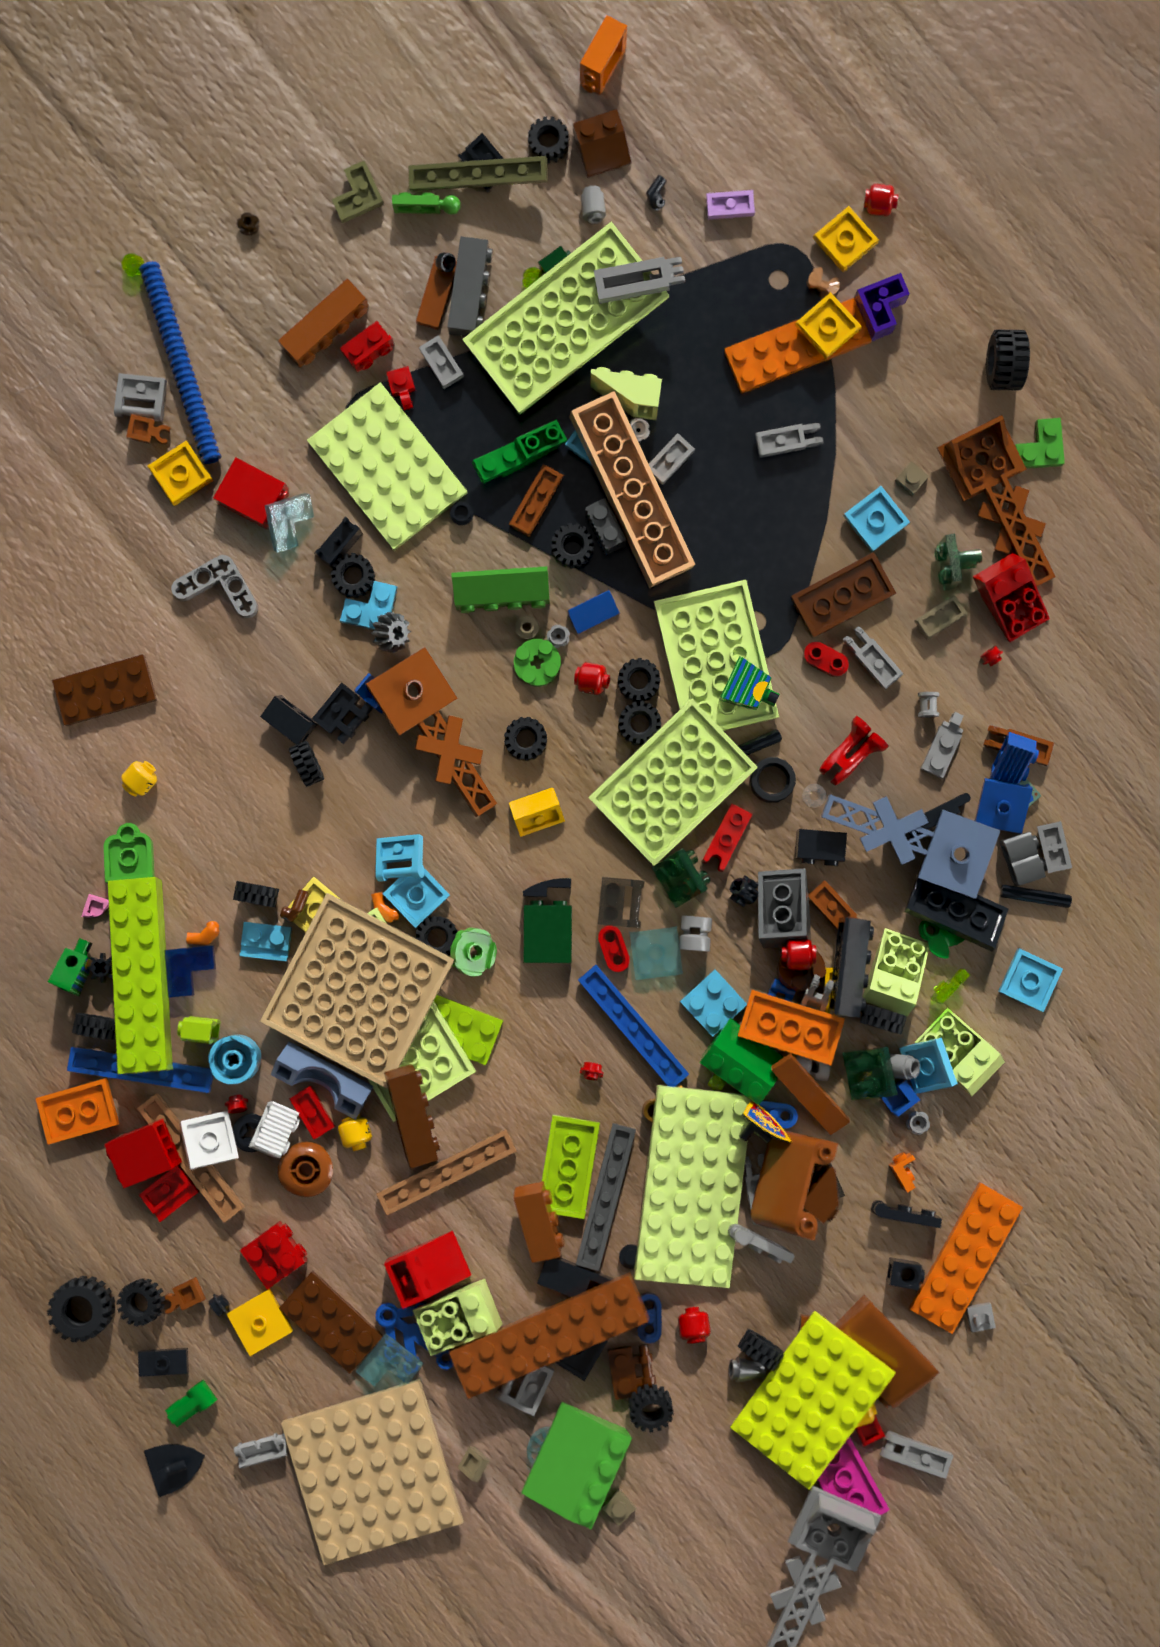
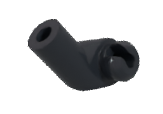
[646,175,667,210]

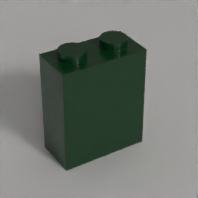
[524,901,572,963]

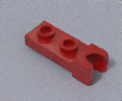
[701,803,753,872]

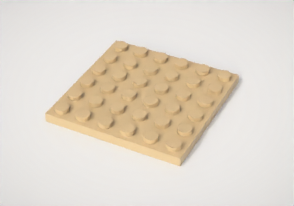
[260,893,454,1089]
[281,1379,463,1565]

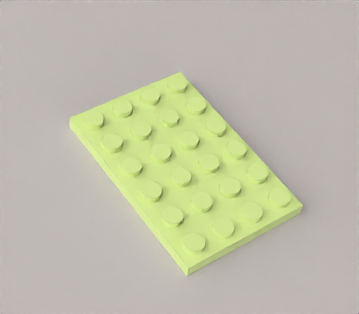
[307,382,468,551]
[654,580,779,731]
[588,698,758,866]

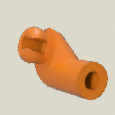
[371,892,400,923]
[186,921,220,945]

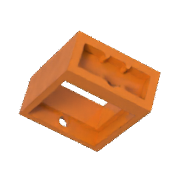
[580,15,627,95]

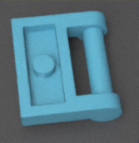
[376,834,425,882]

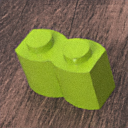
[177,1016,221,1044]

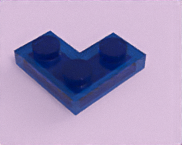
[165,945,216,998]

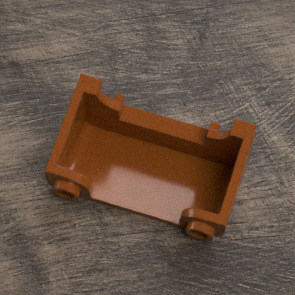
[751,1131,838,1241]
[834,1295,940,1408]

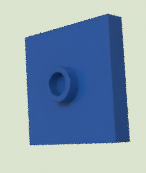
[975,778,1033,834]

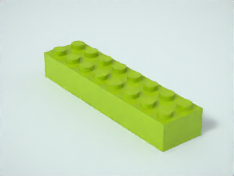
[108,877,173,1074]

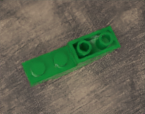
[472,420,568,483]

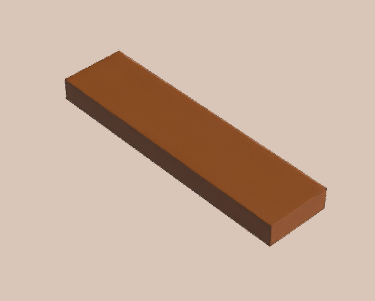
[771,1053,850,1135]

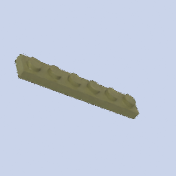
[408,156,547,192]

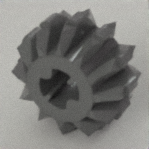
[371,612,412,653]

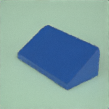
[567,590,620,634]

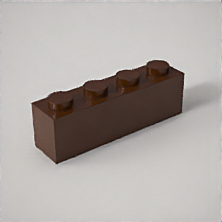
[384,1064,440,1169]

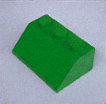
[699,1018,784,1105]

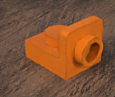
[889,1152,916,1193]

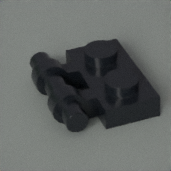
[312,682,373,745]

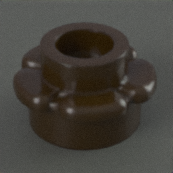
[237,212,260,236]

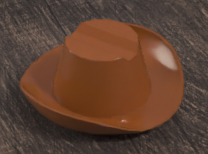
[278,1142,333,1197]

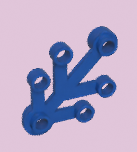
[375,1301,454,1371]

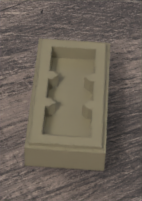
[914,594,967,640]

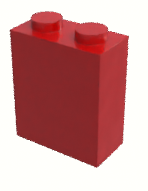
[213,457,289,529]
[104,1118,182,1189]

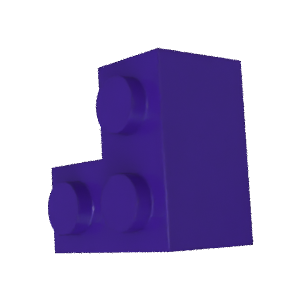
[854,273,910,342]

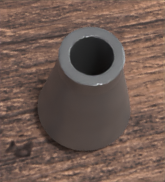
[729,1357,766,1382]

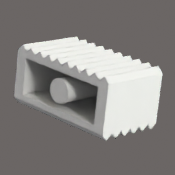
[249,1101,299,1158]

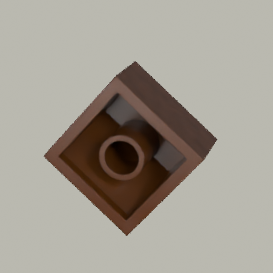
[573,109,631,178]
[804,1164,839,1224]

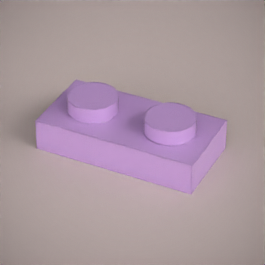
[706,190,755,220]

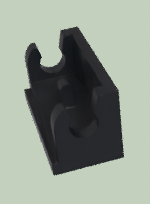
[314,517,363,569]
[260,695,318,745]

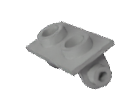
[234,1433,287,1468]

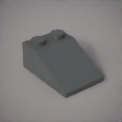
[758,868,811,948]

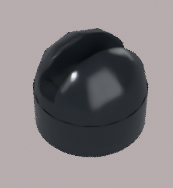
[435,252,456,272]

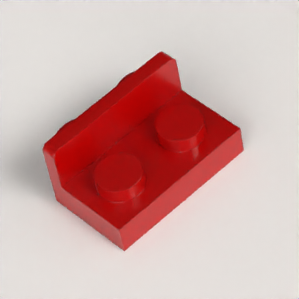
[340,321,395,373]

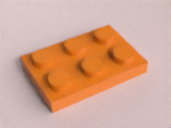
[35,1078,120,1145]

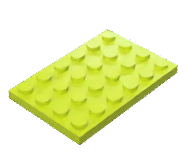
[730,1311,895,1490]

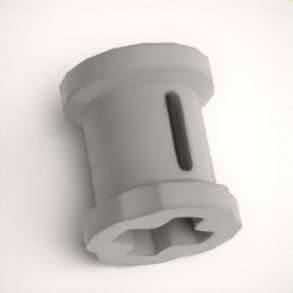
[918,692,939,718]

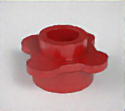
[580,1062,604,1081]

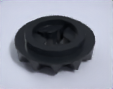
[232,1113,262,1153]

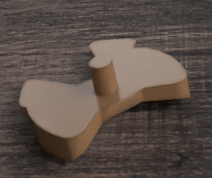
[807,267,840,296]

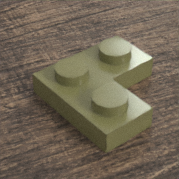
[332,160,384,224]

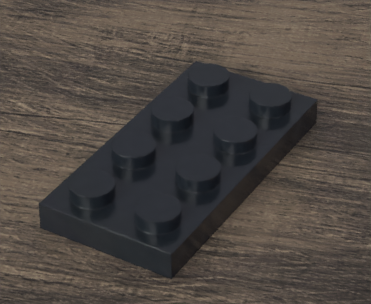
[904,873,1009,952]

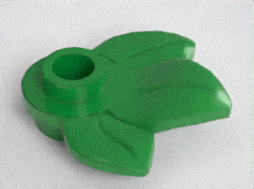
[918,921,965,959]

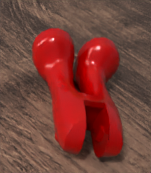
[819,716,889,786]

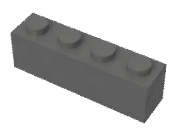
[447,236,493,337]

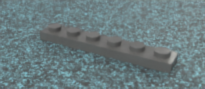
[576,1123,636,1271]

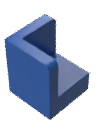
[880,1079,920,1117]

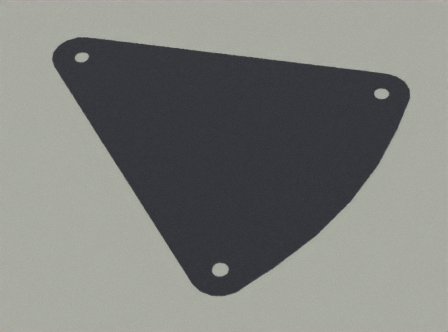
[345,243,836,658]

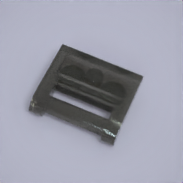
[598,877,645,928]

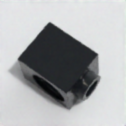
[886,1257,925,1290]

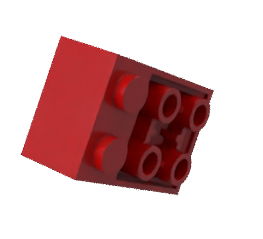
[972,553,1050,642]
[384,1230,472,1309]

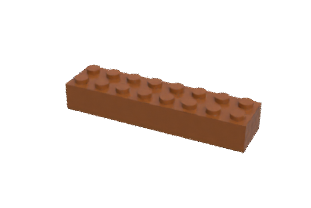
[449,1272,650,1399]

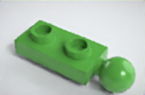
[392,192,461,215]

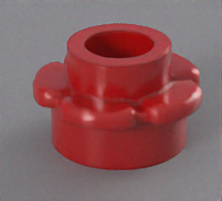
[980,646,1003,667]
[225,1094,248,1114]

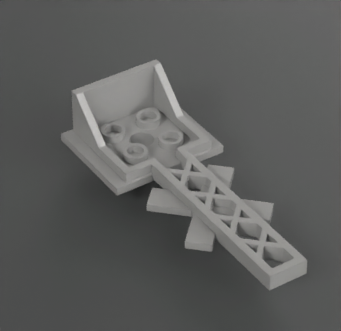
[766,1486,881,1647]

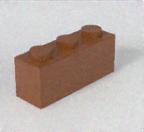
[514,1181,565,1263]

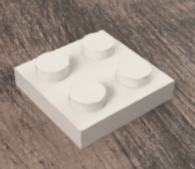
[179,1111,239,1170]

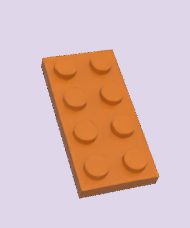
[738,990,845,1065]

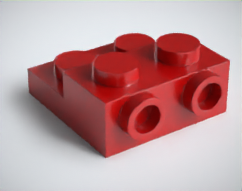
[239,1221,308,1290]

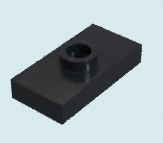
[138,1348,189,1377]

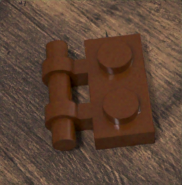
[607,1344,657,1400]

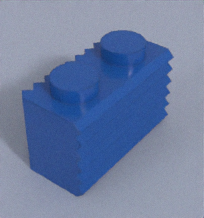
[990,732,1039,784]

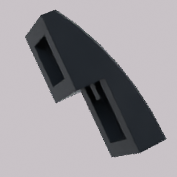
[523,878,571,897]

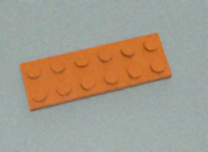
[724,298,872,394]
[909,1182,1023,1334]

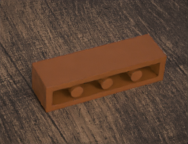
[278,278,369,368]

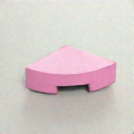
[81,894,109,918]

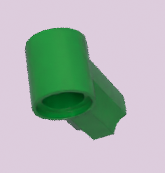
[165,1379,218,1427]

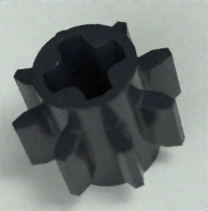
[729,875,759,907]
[87,953,113,983]

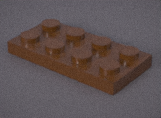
[790,552,896,639]
[52,654,157,726]
[279,1271,383,1374]

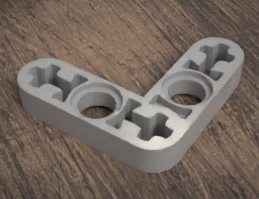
[171,555,258,618]

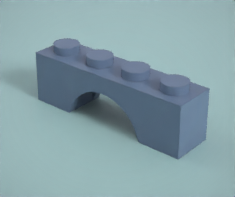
[271,1042,373,1120]

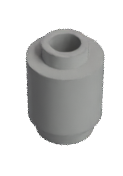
[581,186,606,224]
[882,1054,920,1080]

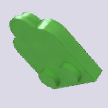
[104,823,155,884]

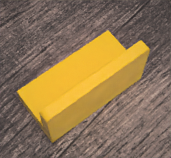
[509,788,565,837]

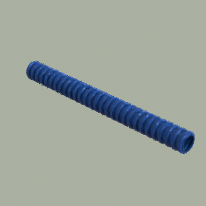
[139,261,222,464]

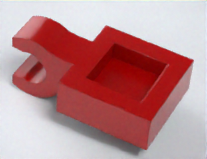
[386,366,416,410]

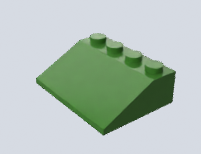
[521,1402,632,1529]

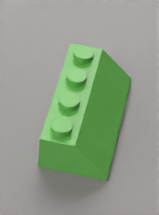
[451,566,550,613]

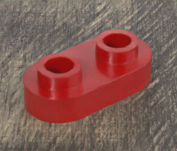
[803,642,849,677]
[598,925,630,972]

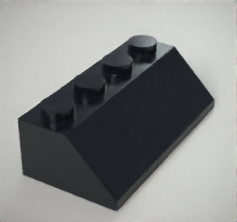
[828,917,874,1017]

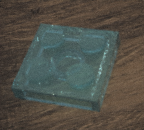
[630,927,683,980]

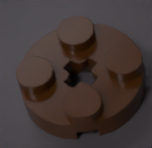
[777,950,826,993]

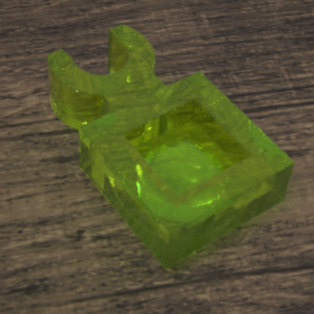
[931,968,970,1004]

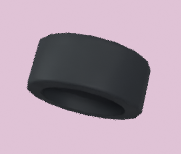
[750,757,796,803]

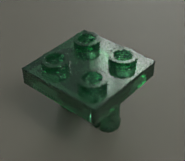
[934,534,982,591]
[651,848,710,908]
[842,1047,897,1100]

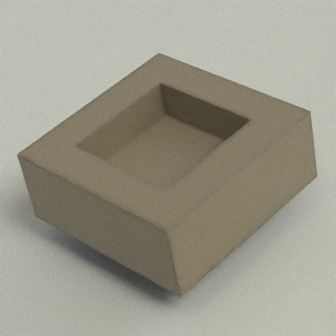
[895,461,929,496]
[458,1446,490,1482]
[602,1489,636,1526]

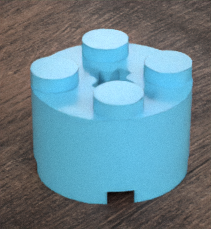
[208,1035,261,1084]

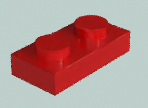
[289,1085,335,1140]

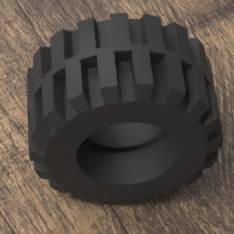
[986,329,1030,391]
[47,1276,115,1343]

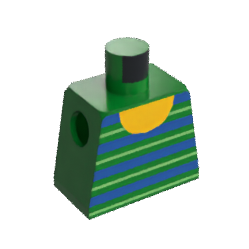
[719,656,780,710]
[48,938,93,996]

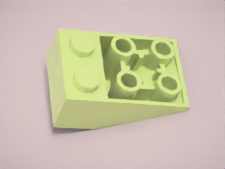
[591,367,662,420]
[863,928,929,1016]
[915,1008,1005,1096]
[413,1279,503,1356]

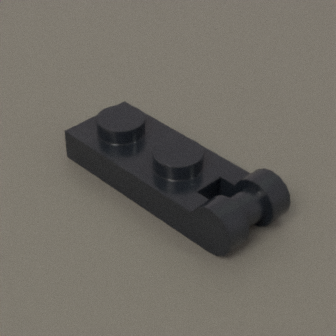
[871,1200,942,1228]

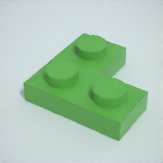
[1015,418,1065,469]

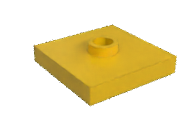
[813,206,879,272]
[795,292,862,359]
[147,440,213,506]
[227,1288,293,1356]

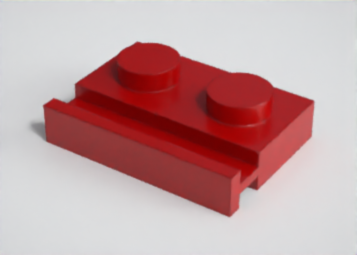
[139,1165,200,1223]

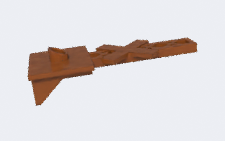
[937,415,1056,586]
[365,647,497,817]

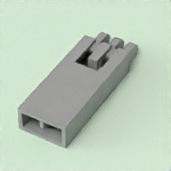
[594,257,685,304]

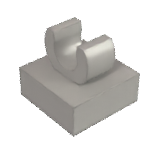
[966,1302,996,1332]

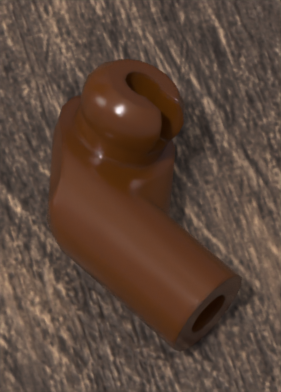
[280,889,310,922]

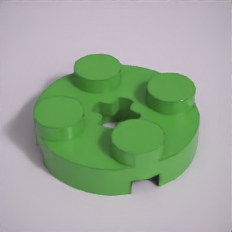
[514,639,561,687]
[450,928,497,976]

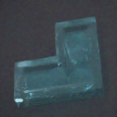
[265,493,314,552]
[356,1333,423,1387]

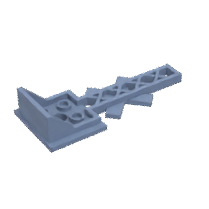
[821,795,1000,899]

